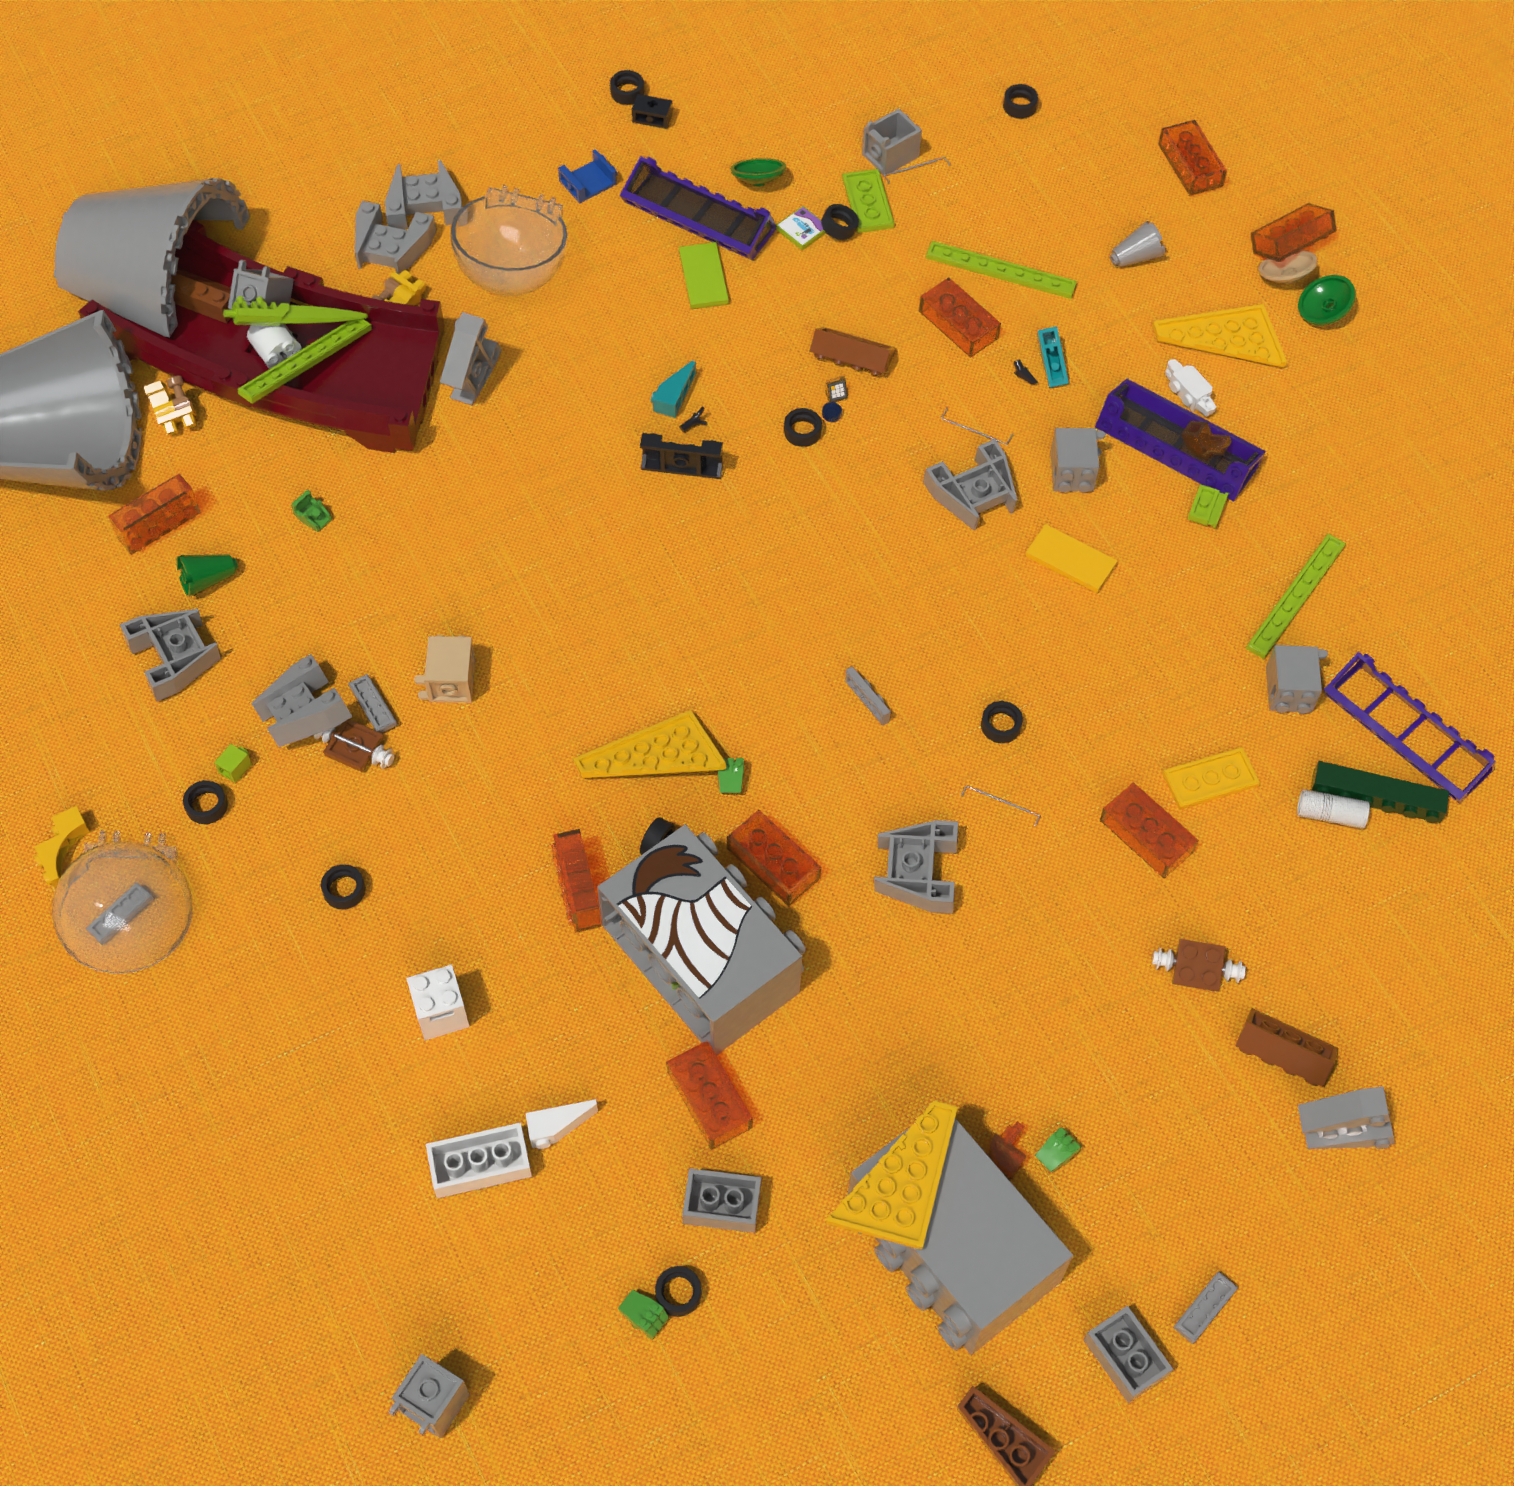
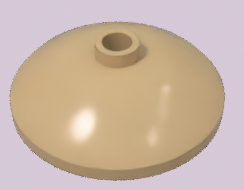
[1259,250,1317,283]

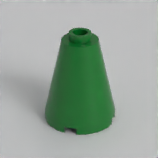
[176,554,238,596]

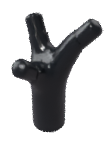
[679,406,707,433]

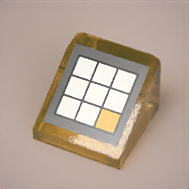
[825,376,848,404]

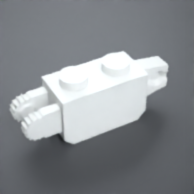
[1165,359,1217,417]

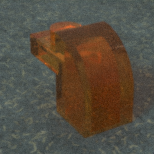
[1181,421,1232,460]
[989,1121,1027,1181]

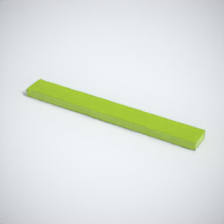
[926,241,1077,299]
[238,319,372,404]
[1246,534,1346,659]

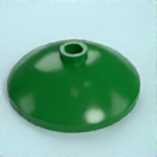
[731,158,786,187]
[1298,275,1356,325]

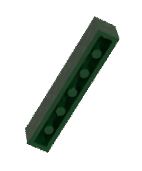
[1310,761,1449,823]

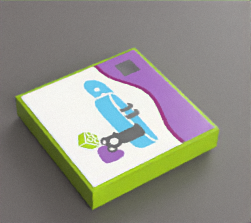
[776,206,826,250]

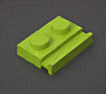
[1188,484,1228,529]

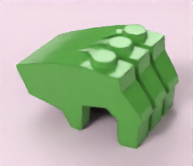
[291,490,332,532]
[718,758,744,793]
[1035,1127,1082,1172]
[617,1290,669,1340]

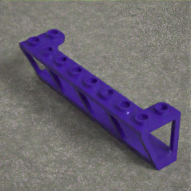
[1324,652,1496,804]

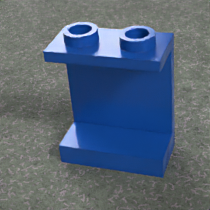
[558,149,617,204]

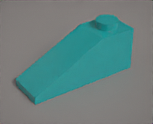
[1037,326,1069,388]
[651,361,696,418]

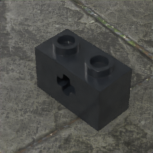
[632,94,673,129]

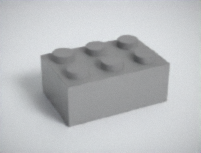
[682,1168,761,1233]
[1084,1306,1173,1404]

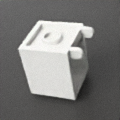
[407,965,469,1040]

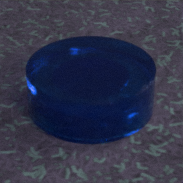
[822,402,842,422]

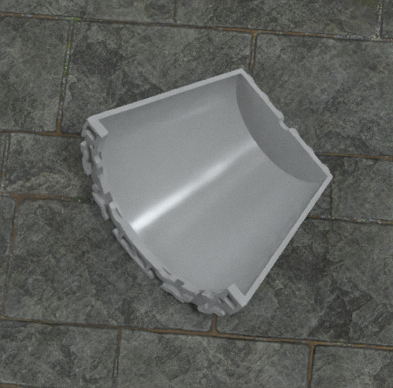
[54,178,250,337]
[0,310,142,491]

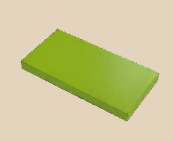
[842,169,894,233]
[679,242,729,309]

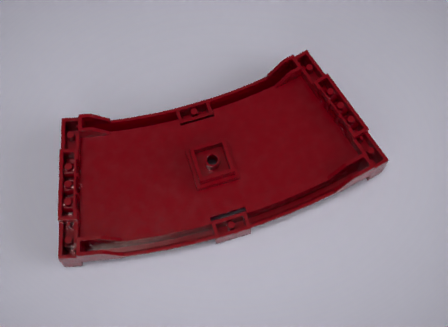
[78,219,445,453]

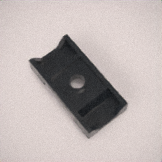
[640,433,723,479]

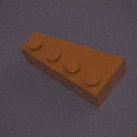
[957,1385,1056,1486]

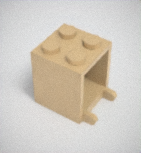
[414,635,476,703]

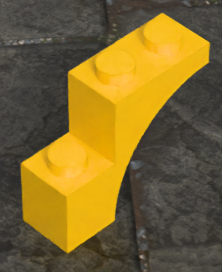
[34,806,90,891]

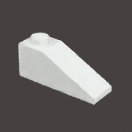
[526,1099,598,1149]

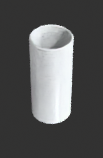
[1297,789,1370,829]

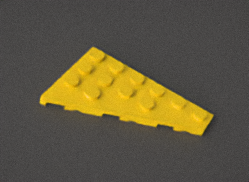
[1152,304,1287,367]
[573,710,726,778]
[826,1101,958,1250]

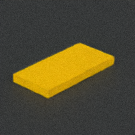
[1025,524,1118,593]
[1162,747,1260,810]

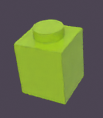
[214,744,252,783]

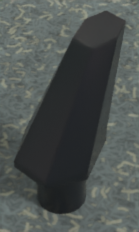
[1013,360,1039,385]

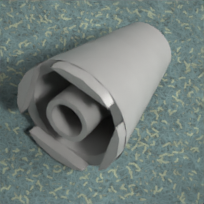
[1110,221,1165,267]

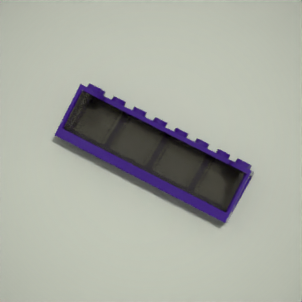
[620,156,776,261]
[1095,379,1266,501]

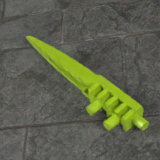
[223,296,368,326]

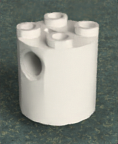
[247,324,302,369]

